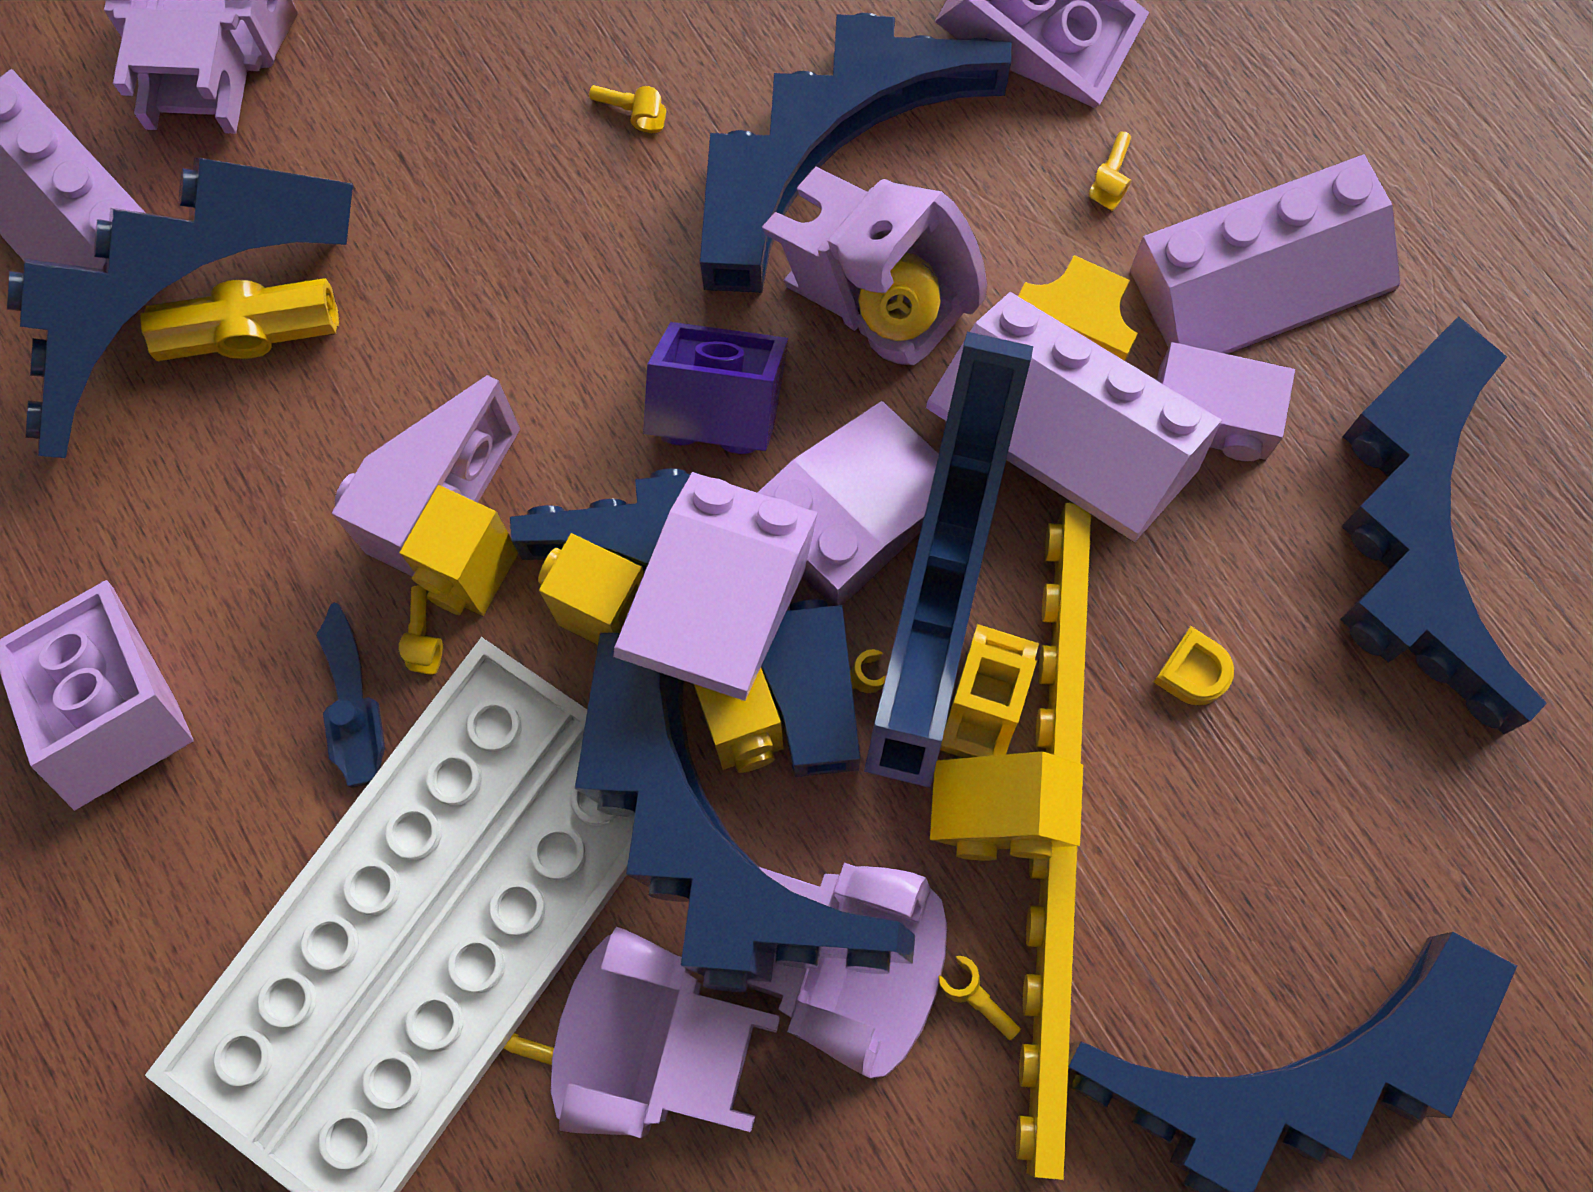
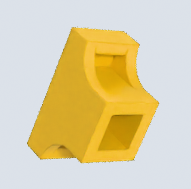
[1018,255,1138,361]
[940,624,1039,758]

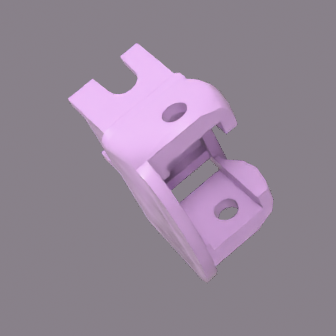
[104,0,298,134]
[762,167,987,365]
[747,863,947,1079]
[551,927,780,1138]

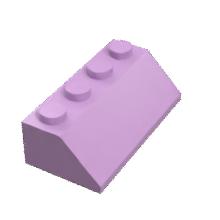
[0,69,145,269]
[1130,154,1400,354]
[926,292,1222,542]

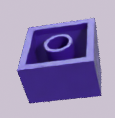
[643,322,788,454]

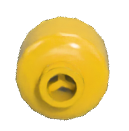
[858,253,941,341]

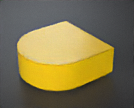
[1153,626,1234,705]

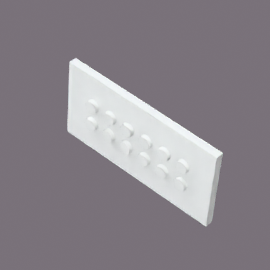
[145,637,635,1192]

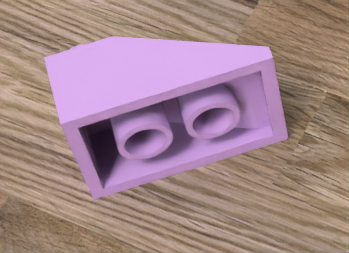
[935,0,1149,108]
[331,375,520,576]
[757,401,939,606]
[613,472,818,701]
[0,580,194,811]

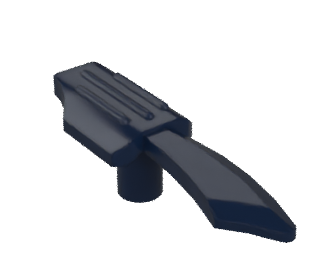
[316,602,385,788]

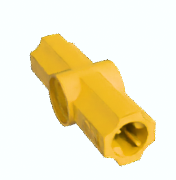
[141,278,339,361]

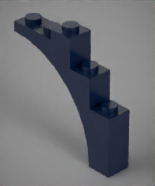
[700,13,1012,293]
[7,158,353,458]
[1340,316,1547,735]
[864,331,1034,787]
[510,468,860,777]
[575,633,915,992]
[1068,932,1517,1192]

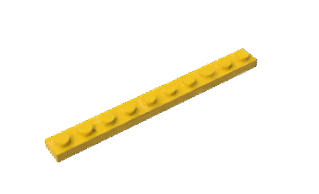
[1016,503,1091,1180]

